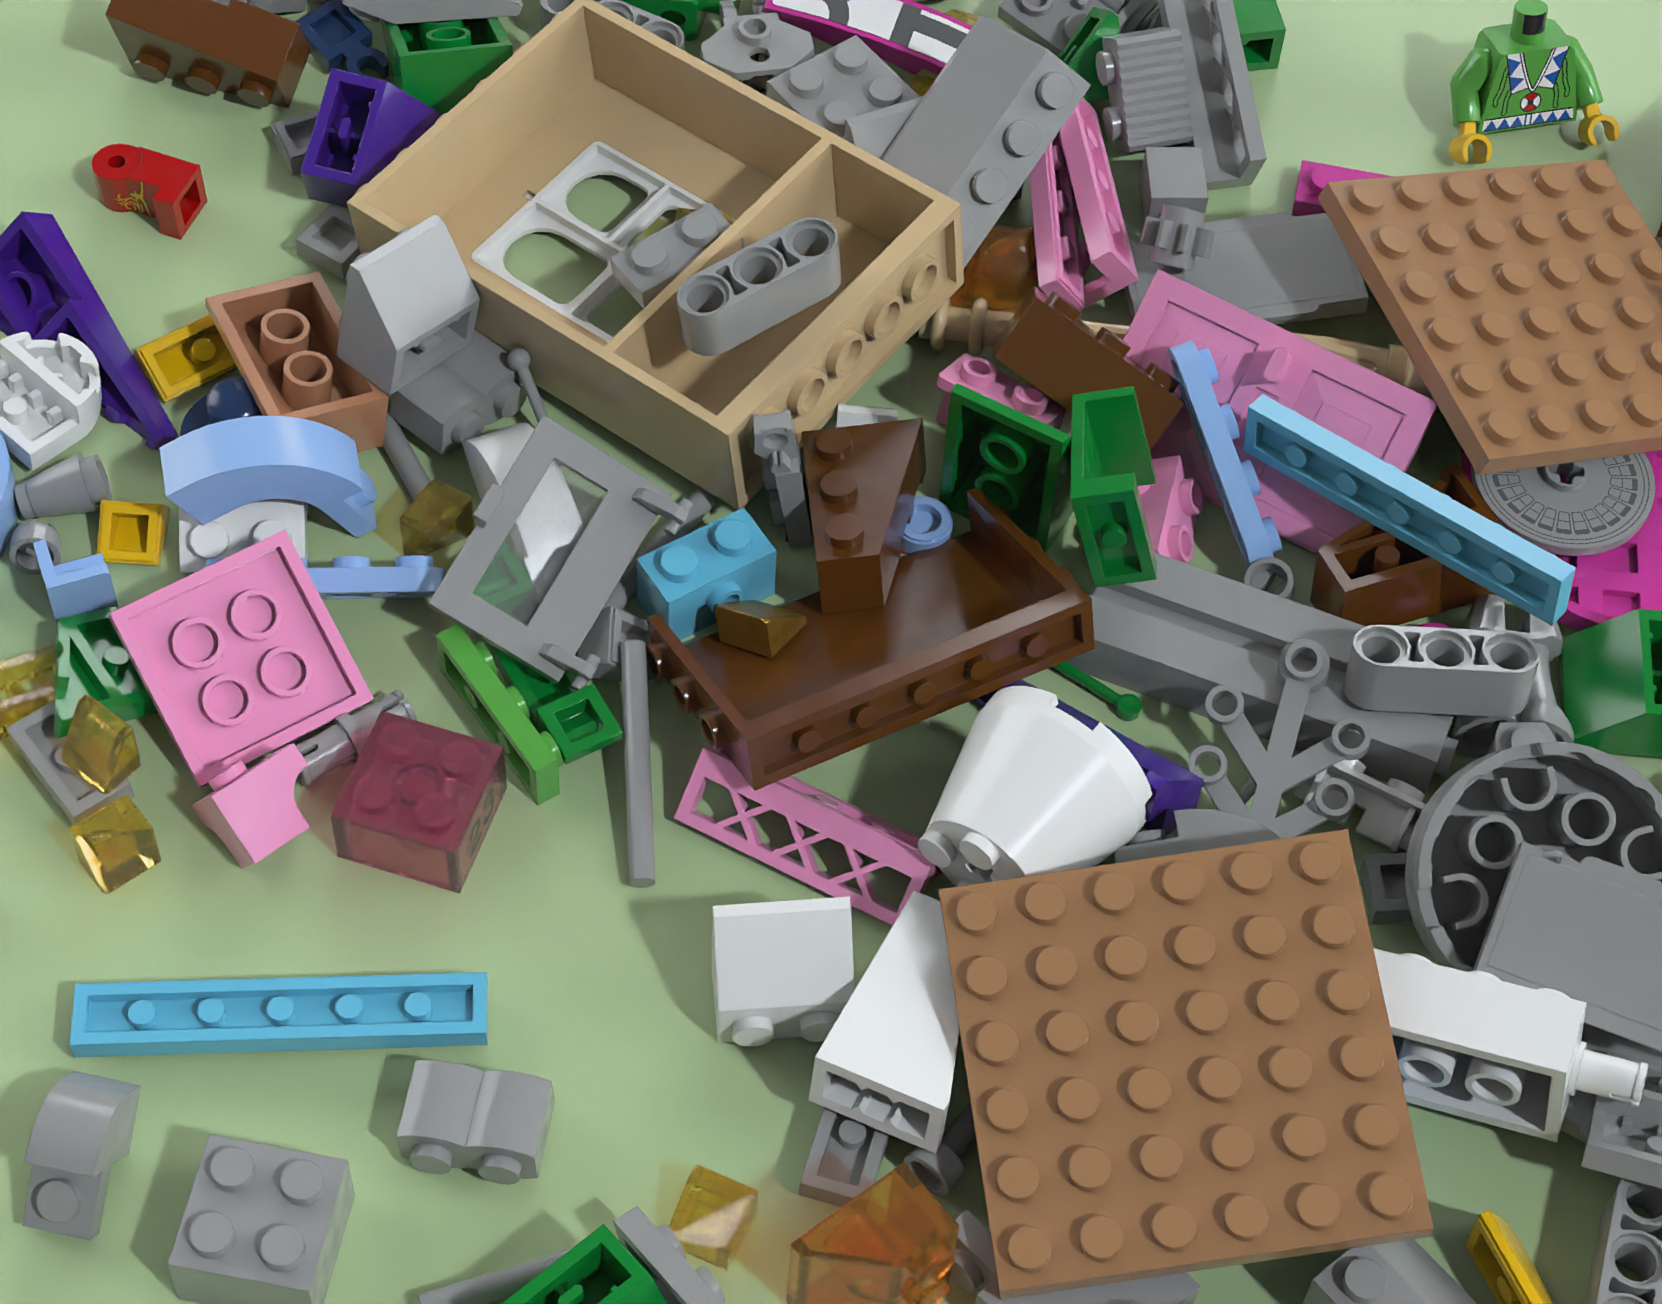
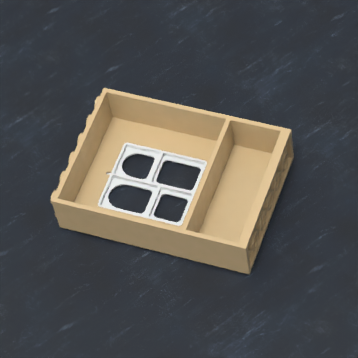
[347,0,964,510]

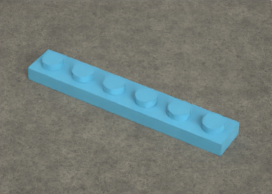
[1243,394,1576,626]
[70,972,488,1057]

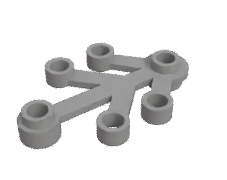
[1188,638,1371,839]

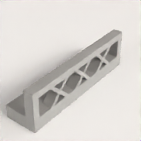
[1157,0,1267,191]

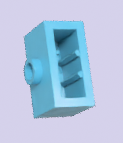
[636,507,776,640]

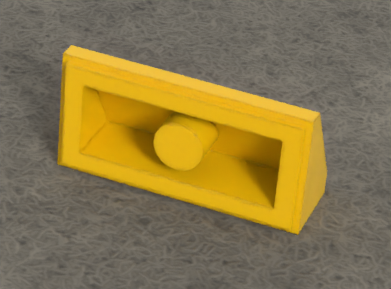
[133,314,238,404]
[1465,1210,1556,1304]

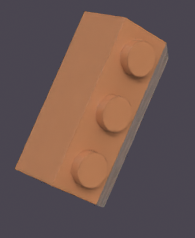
[205,271,389,453]

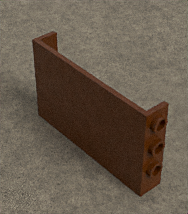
[646,487,1095,791]

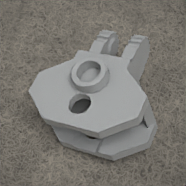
[701,0,815,96]

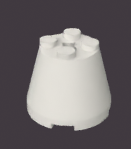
[917,686,1152,887]

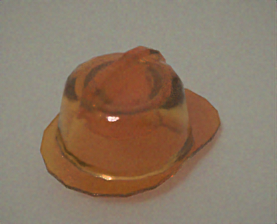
[950,225,1045,313]

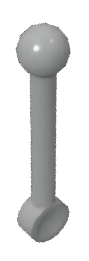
[507,348,563,467]

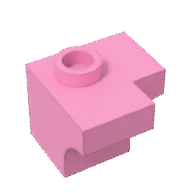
[191,743,310,869]

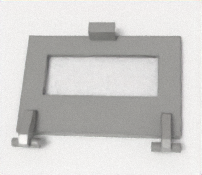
[427,415,693,691]

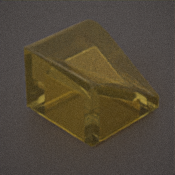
[399,478,475,556]
[69,795,162,894]
[669,1164,758,1271]

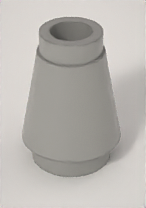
[14,453,112,520]

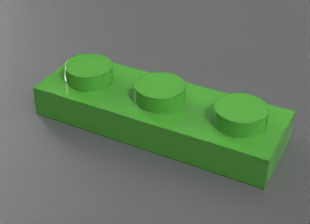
[436,624,563,805]

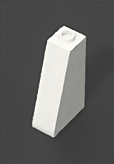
[808,891,960,1154]

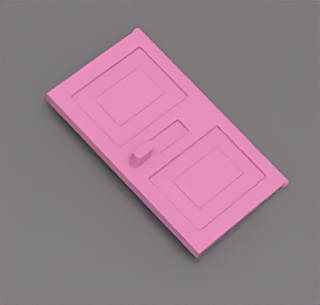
[1123,269,1438,554]

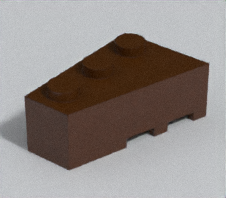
[105,0,311,108]
[993,286,1185,450]
[801,418,927,614]
[1310,462,1501,626]

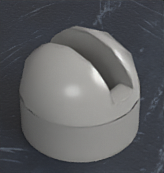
[9,520,62,574]
[1244,557,1295,600]

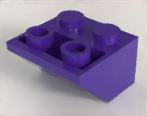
[300,68,443,208]

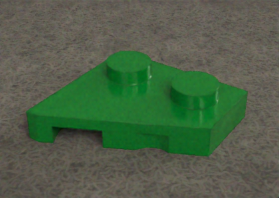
[54,606,158,738]

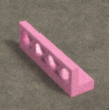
[1059,98,1139,308]
[674,746,942,926]

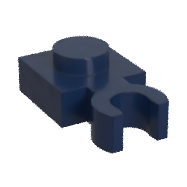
[297,0,389,79]

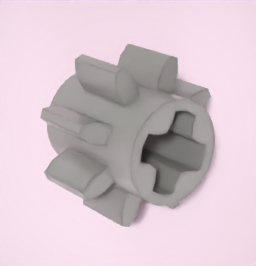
[1140,204,1215,271]

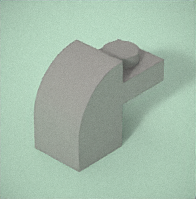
[22,1071,141,1240]

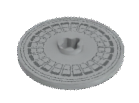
[1471,453,1655,556]

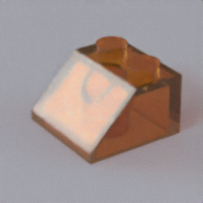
[786,1162,959,1304]

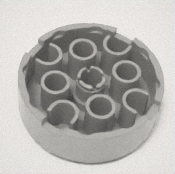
[1405,741,1662,972]

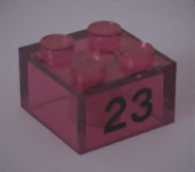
[331,710,507,894]

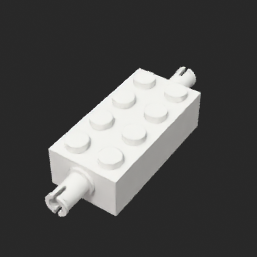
[1373,948,1649,1142]

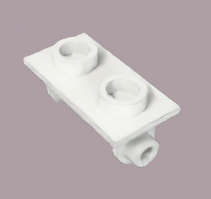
[1294,759,1426,853]

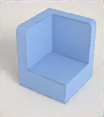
[33,539,119,625]

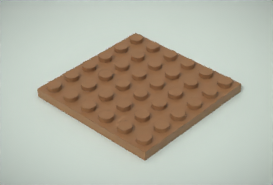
[1318,159,1662,475]
[939,829,1434,1299]

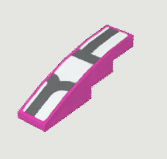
[762,0,973,75]

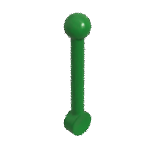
[1052,661,1142,721]

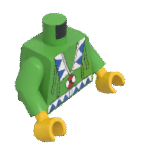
[1448,0,1620,164]

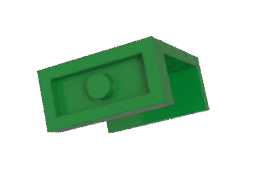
[1070,386,1157,588]

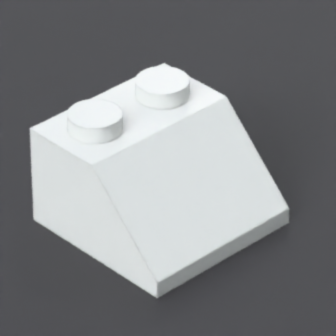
[711,896,855,1047]

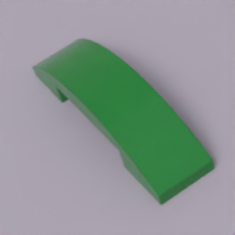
[450,541,623,764]

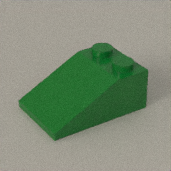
[380,17,513,114]
[939,383,1074,553]

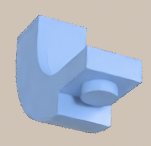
[159,416,377,538]

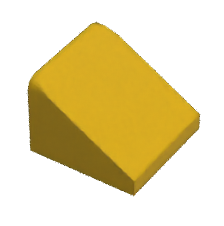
[97,500,170,566]

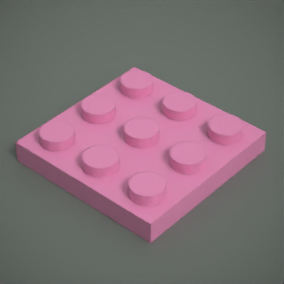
[109,530,374,789]

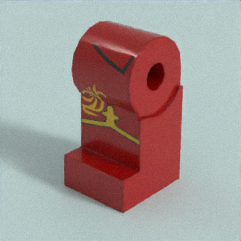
[91,143,208,240]

